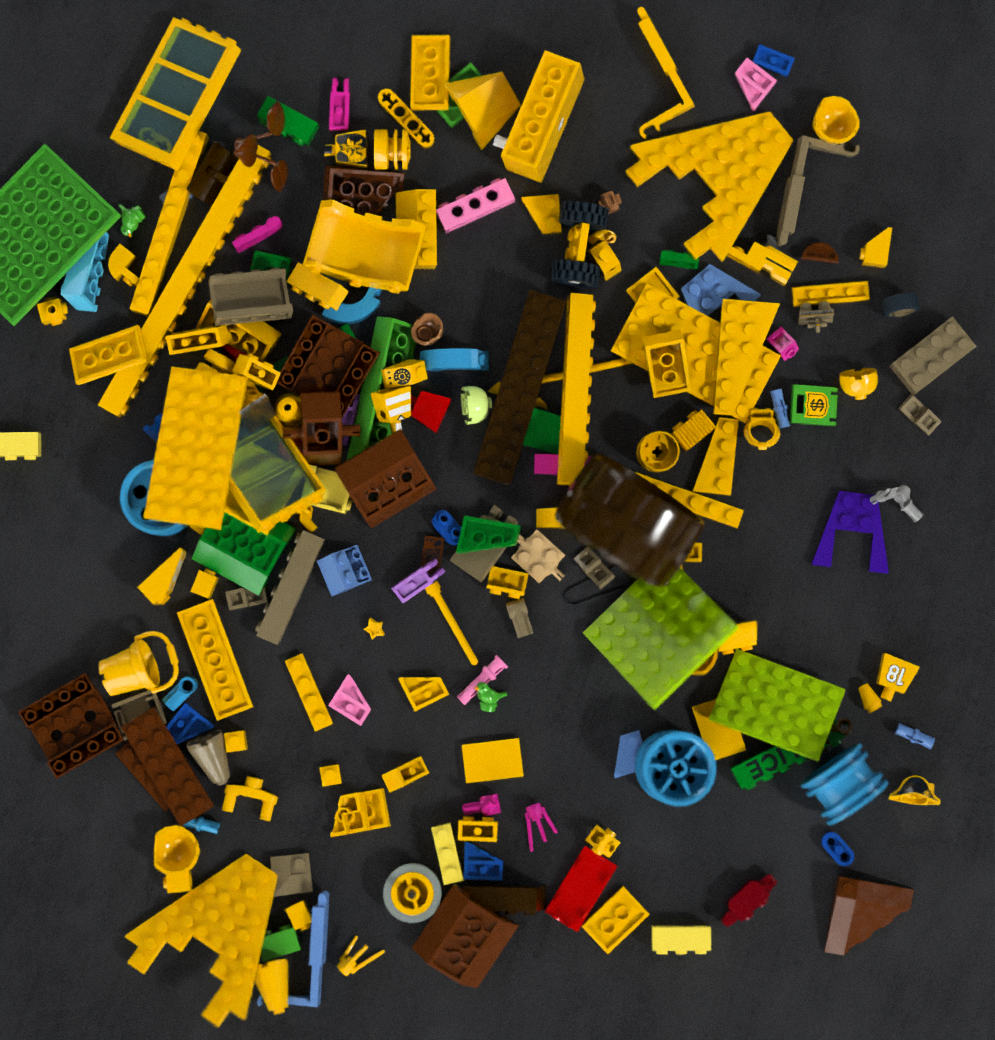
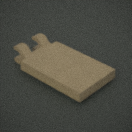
[450,505,518,582]

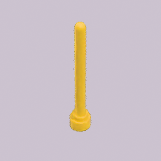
[425,581,478,665]

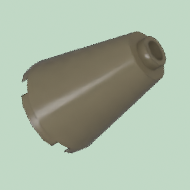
[187,730,230,786]

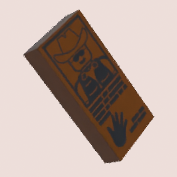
[421,536,444,575]

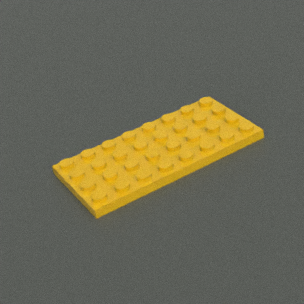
[610,283,781,423]
[144,367,248,530]

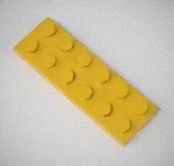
[177,599,253,721]

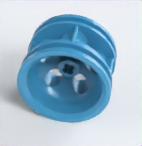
[120,460,189,536]

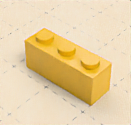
[286,262,349,311]
[165,325,230,355]

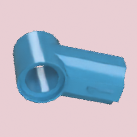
[162,676,198,712]

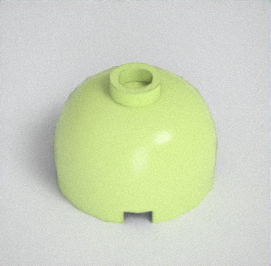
[461,386,492,425]

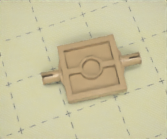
[511,529,565,584]

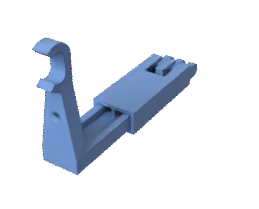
[257,891,329,1007]

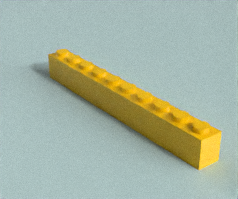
[130,131,209,317]
[557,293,596,485]

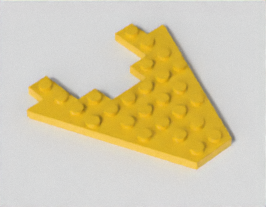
[626,112,793,262]
[125,854,278,1027]

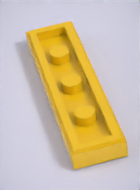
[791,281,870,307]

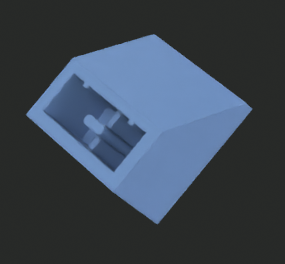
[317,545,372,596]

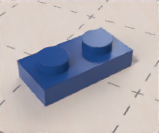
[753,44,795,77]

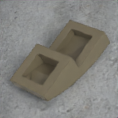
[898,394,942,436]
[574,547,615,590]
[225,586,269,611]

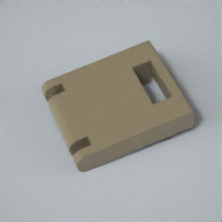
[111,690,168,741]

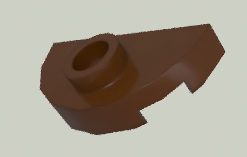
[800,242,839,264]

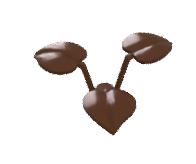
[233,101,288,192]

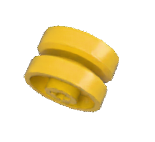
[195,348,239,376]

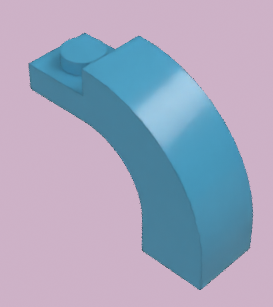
[322,287,382,324]
[420,348,489,372]

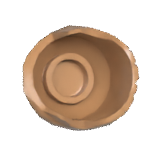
[411,313,443,346]

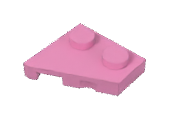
[735,58,777,110]
[328,674,371,726]

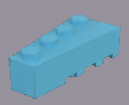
[61,232,109,312]

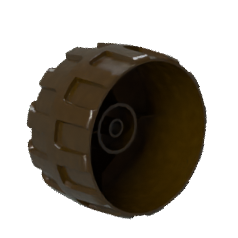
[555,453,705,587]

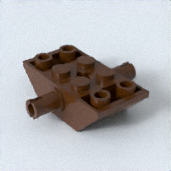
[282,391,360,466]

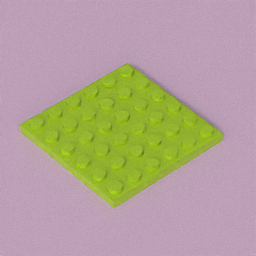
[583,568,739,710]

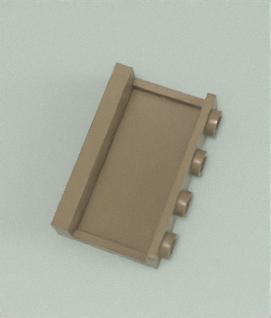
[208,268,293,326]

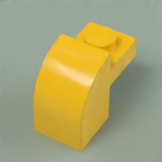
[108,244,139,287]

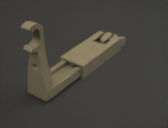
[776,136,859,247]

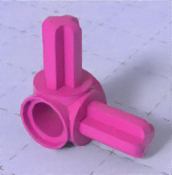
[462,794,501,816]

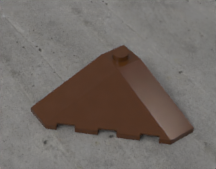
[323,165,404,216]
[824,875,914,956]

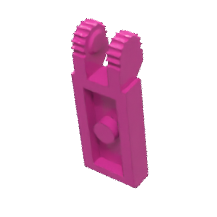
[329,78,350,131]
[232,216,282,253]

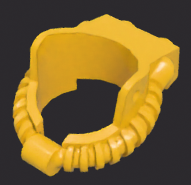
[744,408,780,450]

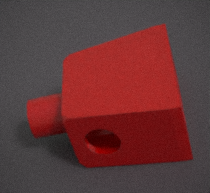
[411,391,451,433]

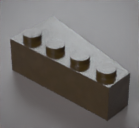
[461,885,546,915]

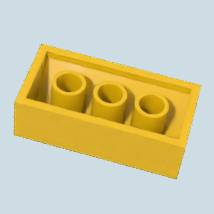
[396,189,437,269]
[196,300,282,363]

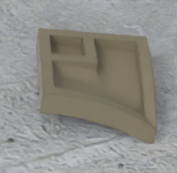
[270,853,313,897]

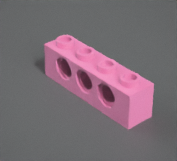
[436,178,515,233]

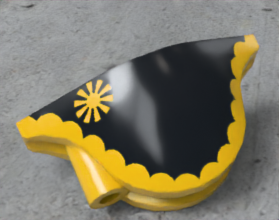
[889,776,940,805]

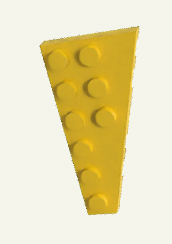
[713,299,780,416]

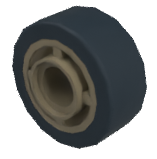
[882,293,920,317]

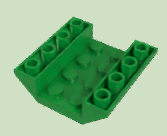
[192,512,296,596]

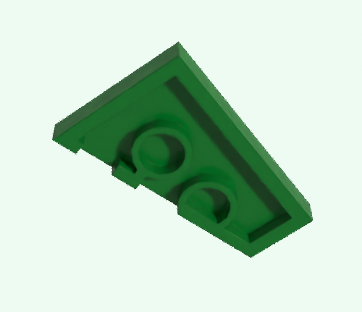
[456,515,521,554]

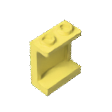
[301,465,353,514]

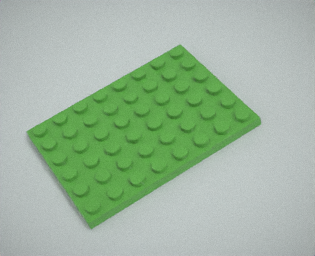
[0,144,121,326]

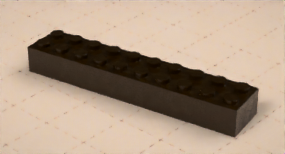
[473,290,567,485]

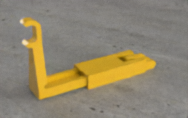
[637,7,695,139]

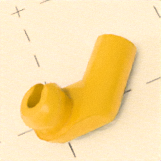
[588,229,616,245]
[299,505,317,533]

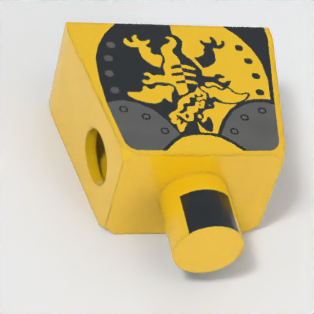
[324,130,367,169]
[586,240,621,281]

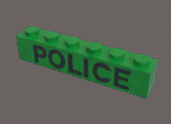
[730,717,845,791]

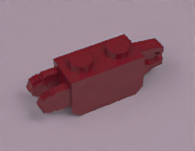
[721,873,777,927]

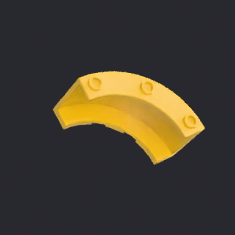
[303,200,426,294]

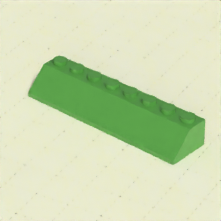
[347,317,416,460]

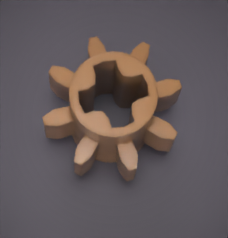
[598,191,622,214]

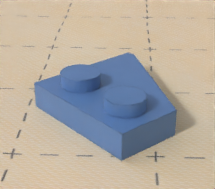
[614,730,643,778]

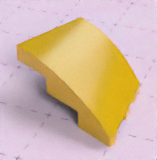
[330,788,391,837]

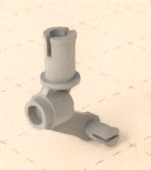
[870,485,923,522]

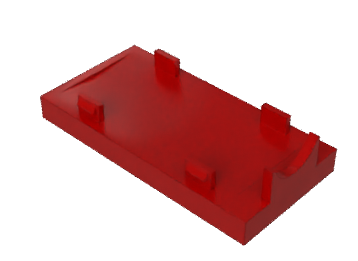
[544,845,618,932]

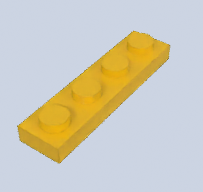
[285,653,333,731]

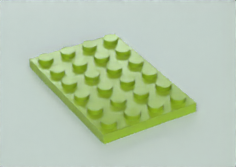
[709,649,846,762]

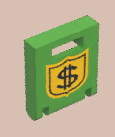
[790,384,838,426]

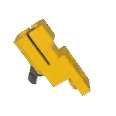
[727,235,798,286]

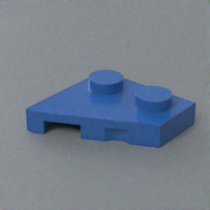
[167,703,215,744]
[464,842,503,880]

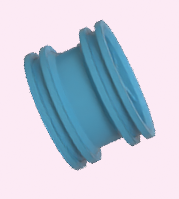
[635,730,716,806]
[800,743,889,826]

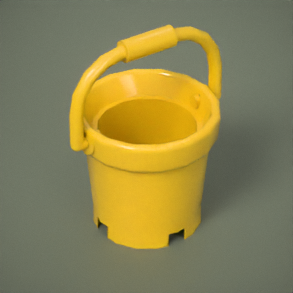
[99,631,179,696]

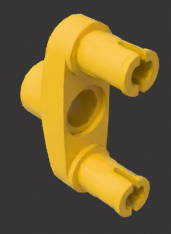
[222,776,278,821]

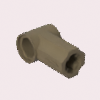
[505,597,533,638]

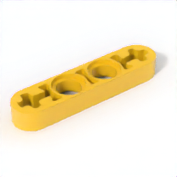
[378,89,434,148]

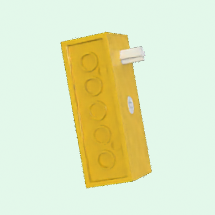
[493,50,585,183]

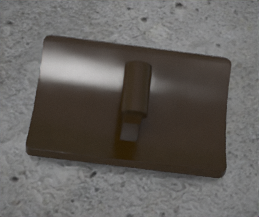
[187,141,239,207]

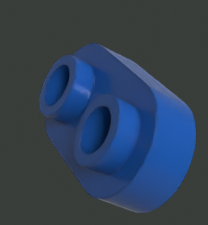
[432,510,461,545]
[821,832,854,866]

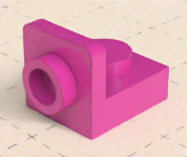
[767,327,799,361]

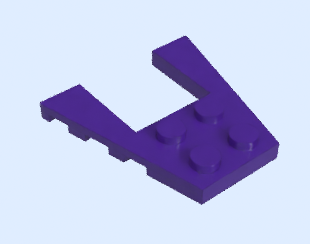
[811,491,889,574]

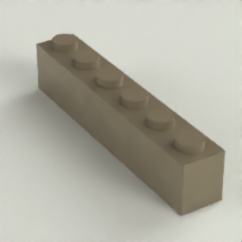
[255,530,325,645]

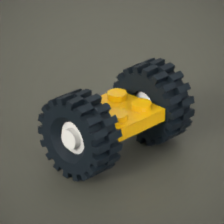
[550,201,609,288]

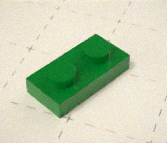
[659,250,699,269]

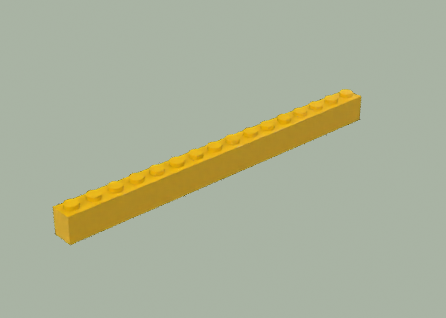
[98,145,272,418]

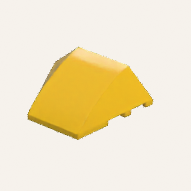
[444,72,521,150]

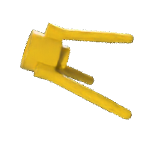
[336,935,385,976]

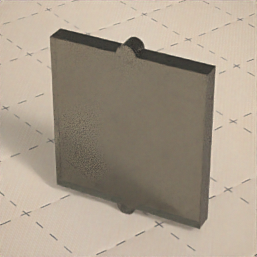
[239,394,276,433]

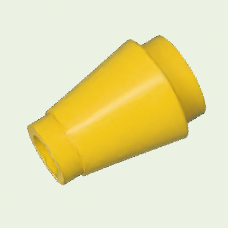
[858,683,882,713]

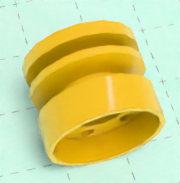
[374,129,411,170]
[636,431,680,472]

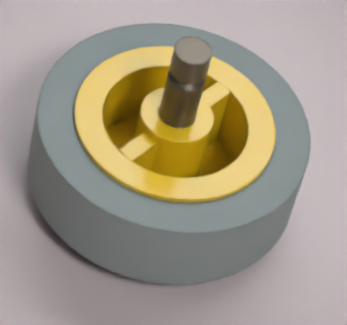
[383,863,442,923]

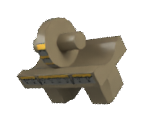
[798,301,834,333]

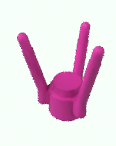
[524,803,558,852]

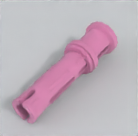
[457,655,508,705]

